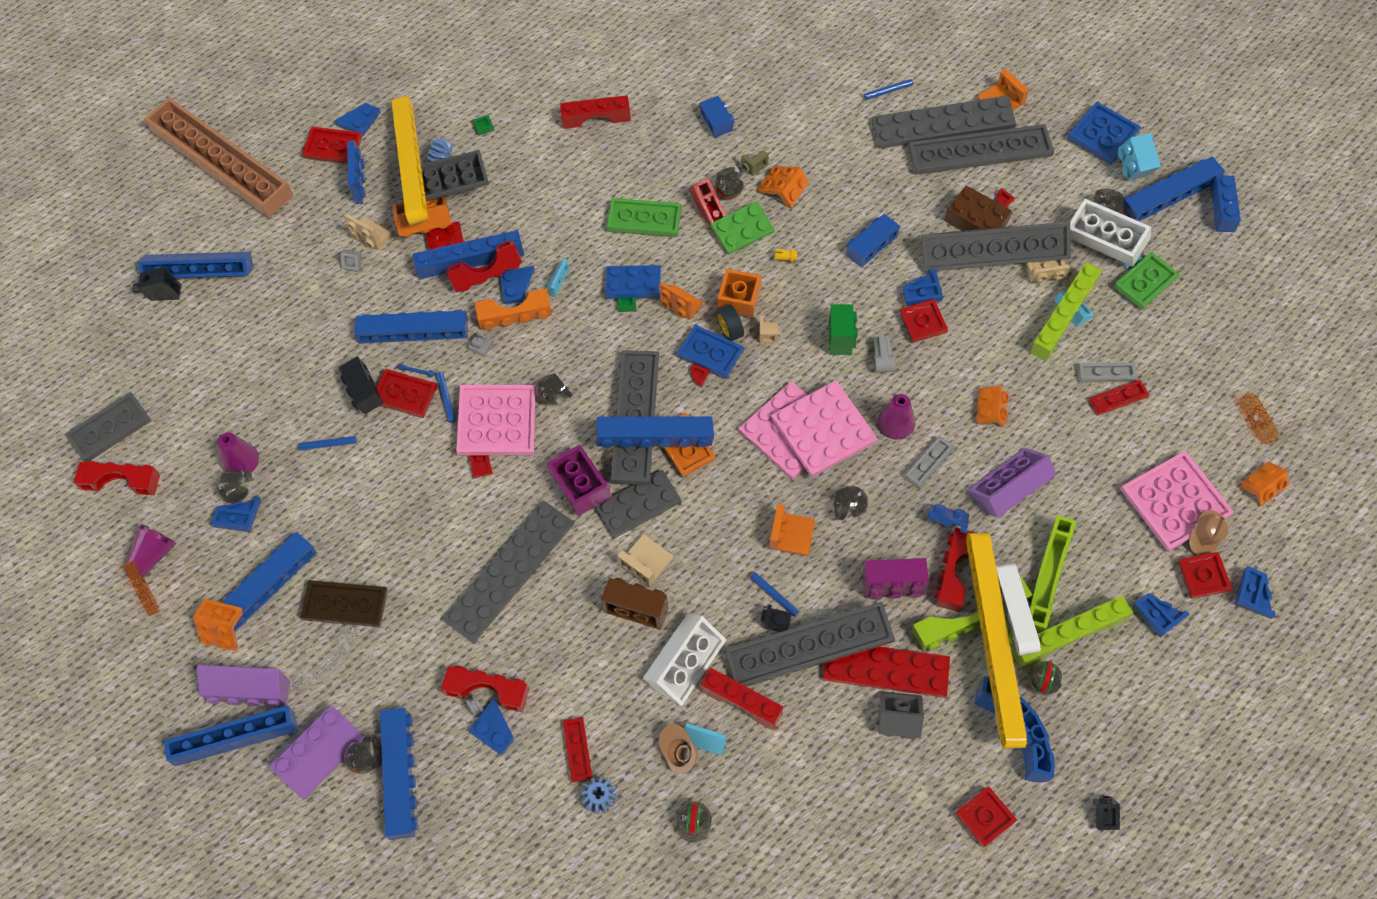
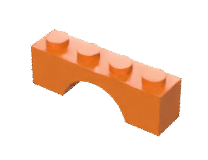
[475,288,552,330]

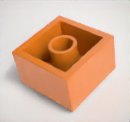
[717,269,762,317]

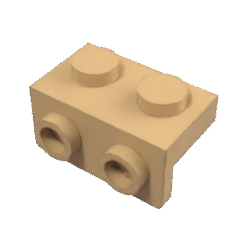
[1026,259,1070,282]

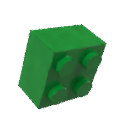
[829,304,858,355]

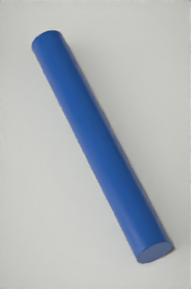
[864,79,913,100]
[436,372,456,423]
[298,436,357,450]
[750,572,800,617]

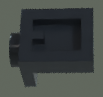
[761,604,792,632]
[1093,796,1120,830]

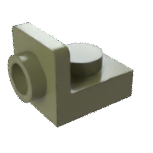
[741,151,769,176]

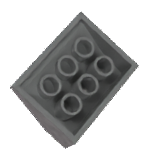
[421,150,489,200]

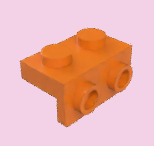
[976,385,1009,427]
[1241,461,1289,506]

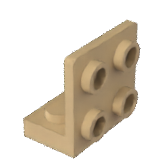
[344,213,392,250]
[617,535,674,587]

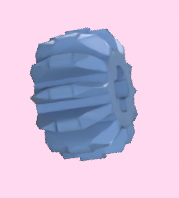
[427,138,453,162]
[581,776,617,814]

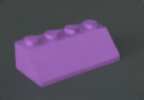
[967,448,1057,518]
[197,665,290,707]
[269,705,365,800]

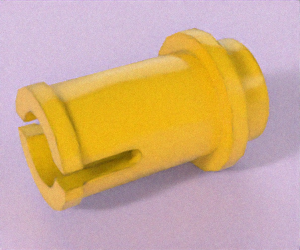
[775,248,798,263]

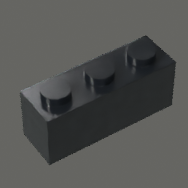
[339,356,384,415]

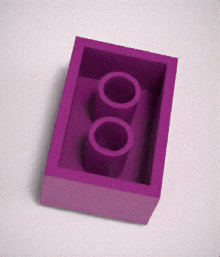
[547,444,612,516]
[862,558,929,600]

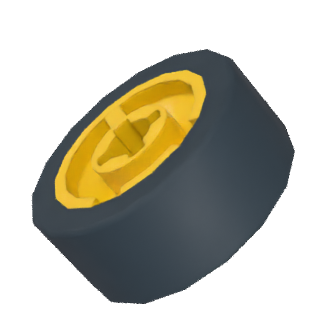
[716,304,744,341]

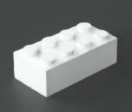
[1070,199,1151,266]

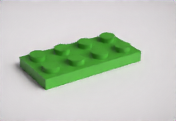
[607,198,682,237]

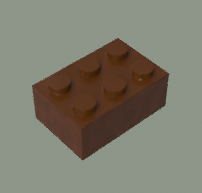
[944,185,1012,231]
[601,578,669,630]

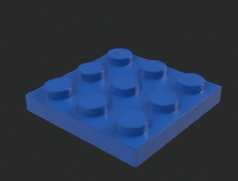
[1067,102,1141,165]

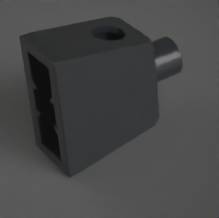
[133,267,182,301]

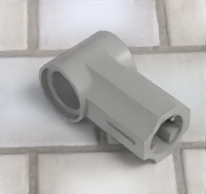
[873,335,895,373]

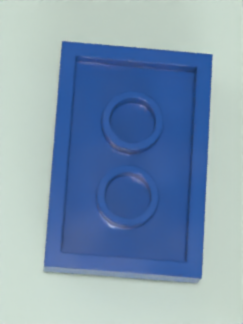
[347,141,366,205]
[606,265,661,299]
[677,325,744,379]

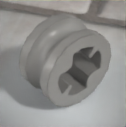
[466,695,483,716]

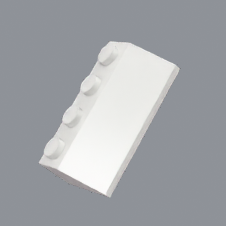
[643,613,726,706]

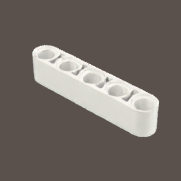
[996,563,1041,656]

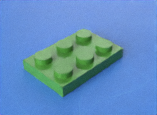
[711,201,775,255]
[1114,252,1180,310]

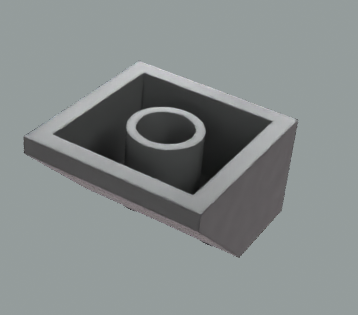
[878,691,924,739]

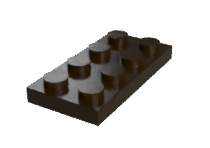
[300,580,388,627]

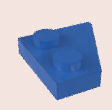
[334,103,381,137]
[500,266,535,305]
[903,269,943,306]
[211,496,261,532]
[928,504,969,533]
[1235,566,1276,619]
[1132,593,1190,638]
[469,699,515,756]

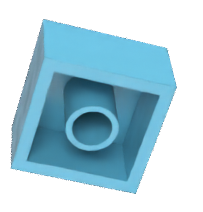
[1118,133,1161,181]

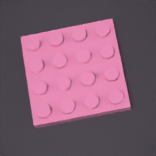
[738,381,808,480]
[771,381,878,478]
[457,385,536,455]
[1120,451,1234,552]

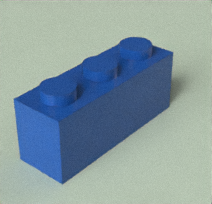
[1210,175,1241,232]
[846,213,900,267]

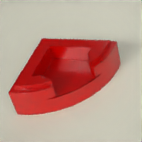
[996,188,1015,207]
[691,364,710,388]

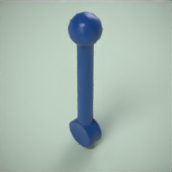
[397,364,435,377]

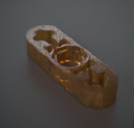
[1240,393,1278,444]
[124,560,160,616]

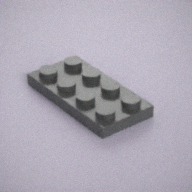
[65,392,152,462]
[595,469,682,539]

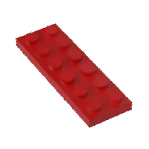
[823,647,950,698]

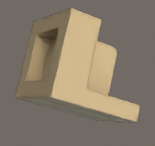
[760,316,779,343]

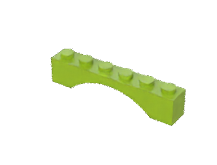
[1030,262,1102,362]
[1029,515,1076,634]
[911,575,1032,652]
[1011,595,1133,669]

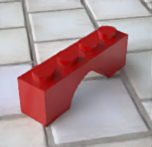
[560,95,631,129]
[446,239,522,293]
[73,461,160,496]
[934,527,977,612]
[441,665,530,713]
[700,667,784,731]

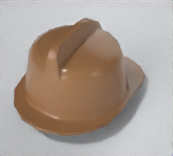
[1189,510,1228,555]
[659,724,698,774]

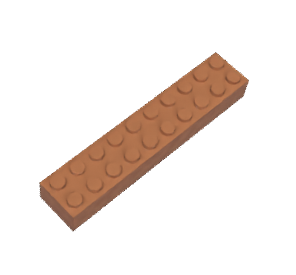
[144,97,293,218]

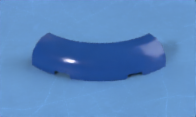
[974,676,1055,783]

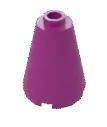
[877,394,916,440]
[217,432,259,477]
[124,524,176,581]

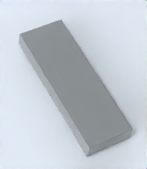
[1077,362,1137,383]
[903,436,955,489]

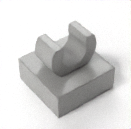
[341,249,362,271]
[468,333,494,357]

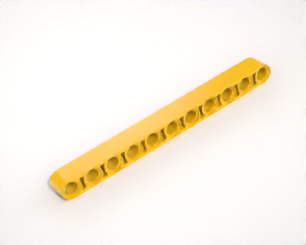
[391,95,428,225]
[966,532,1027,749]

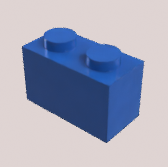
[700,96,735,138]

